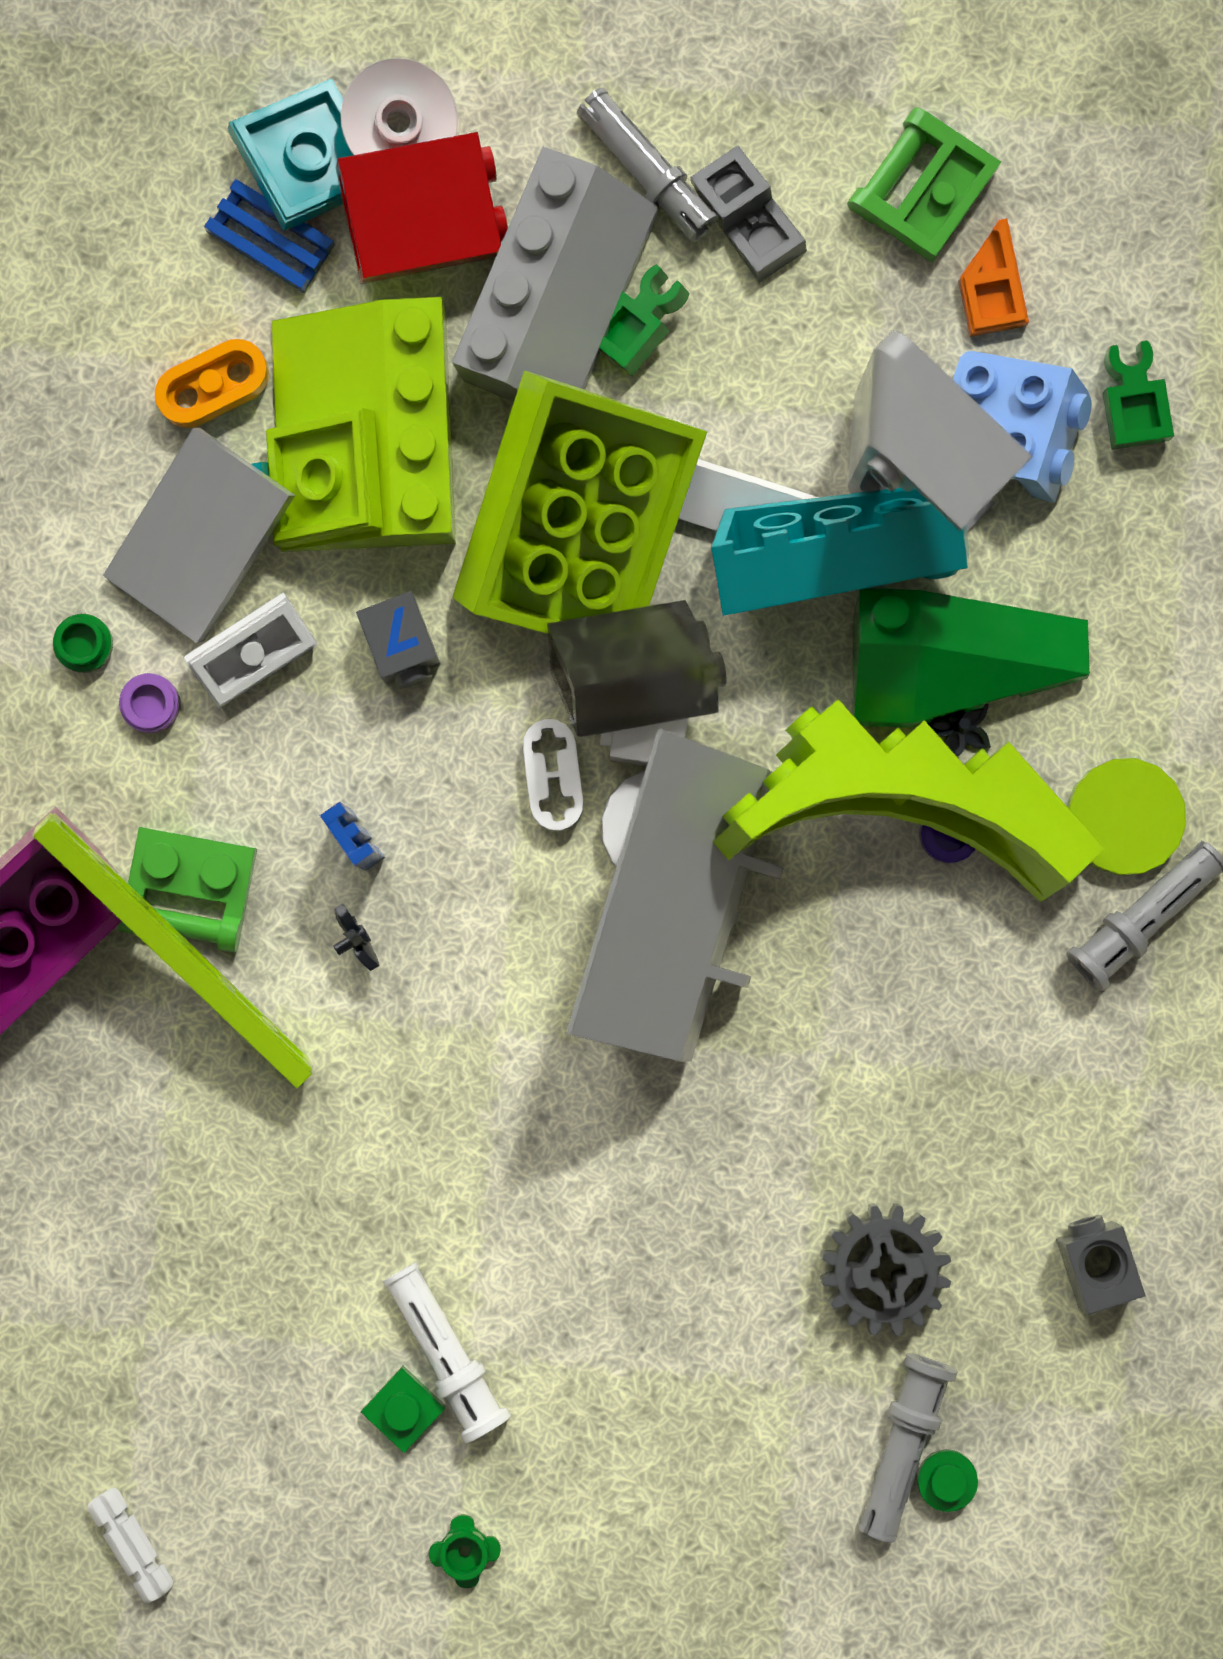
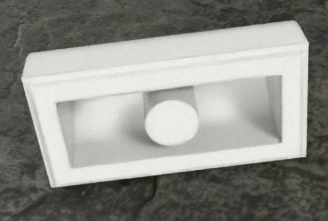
[184,592,318,708]

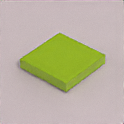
[266,407,383,548]

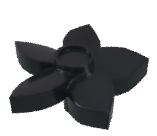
[927,704,991,757]
[333,904,379,971]

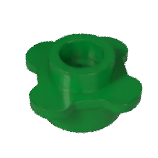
[429,1514,501,1588]

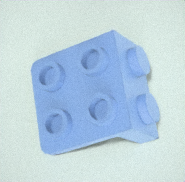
[953,351,1092,503]

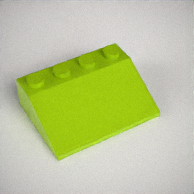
[272,297,456,552]
[452,370,707,657]

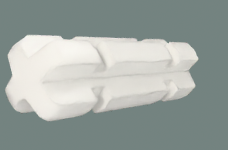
[88,1488,173,1603]

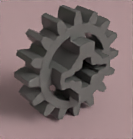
[820,1203,951,1336]

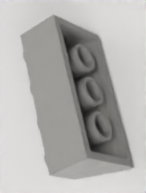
[452,146,659,401]

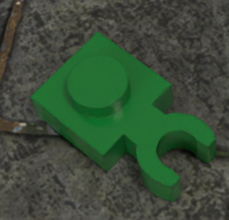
[599,264,690,376]
[1102,340,1174,450]

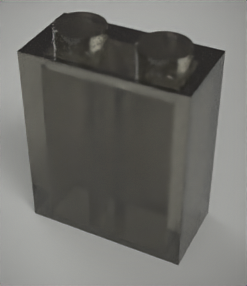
[547,600,726,738]

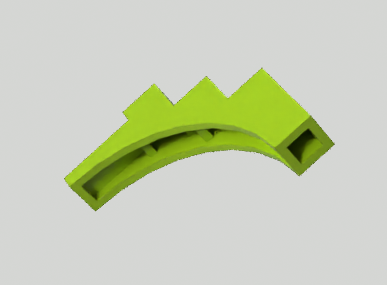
[713,699,1105,902]

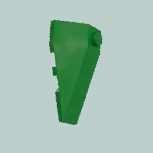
[853,588,1090,728]

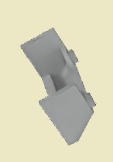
[848,331,1033,532]

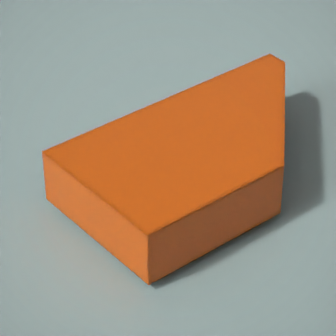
[958,218,1029,337]

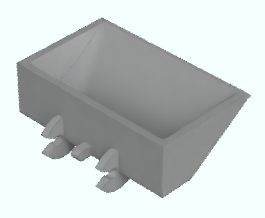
[566,729,784,1062]

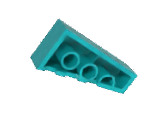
[711,488,969,616]

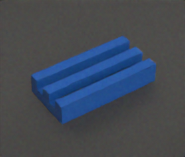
[204,179,335,293]
[319,801,385,871]

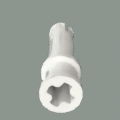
[383,1262,511,1444]

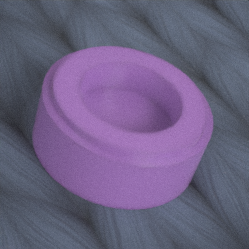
[119,673,180,733]

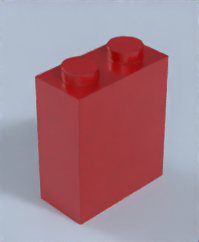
[335,132,508,284]

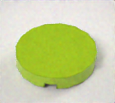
[1067,758,1186,875]

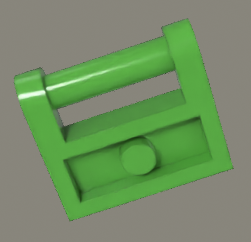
[847,108,1001,263]
[118,827,257,953]

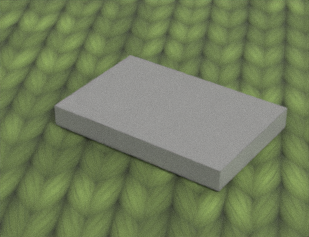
[103,428,296,643]

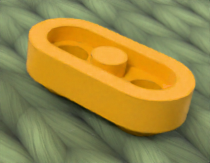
[155,339,269,428]

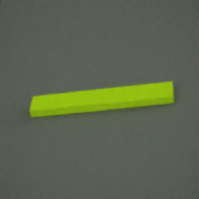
[33,813,312,1088]

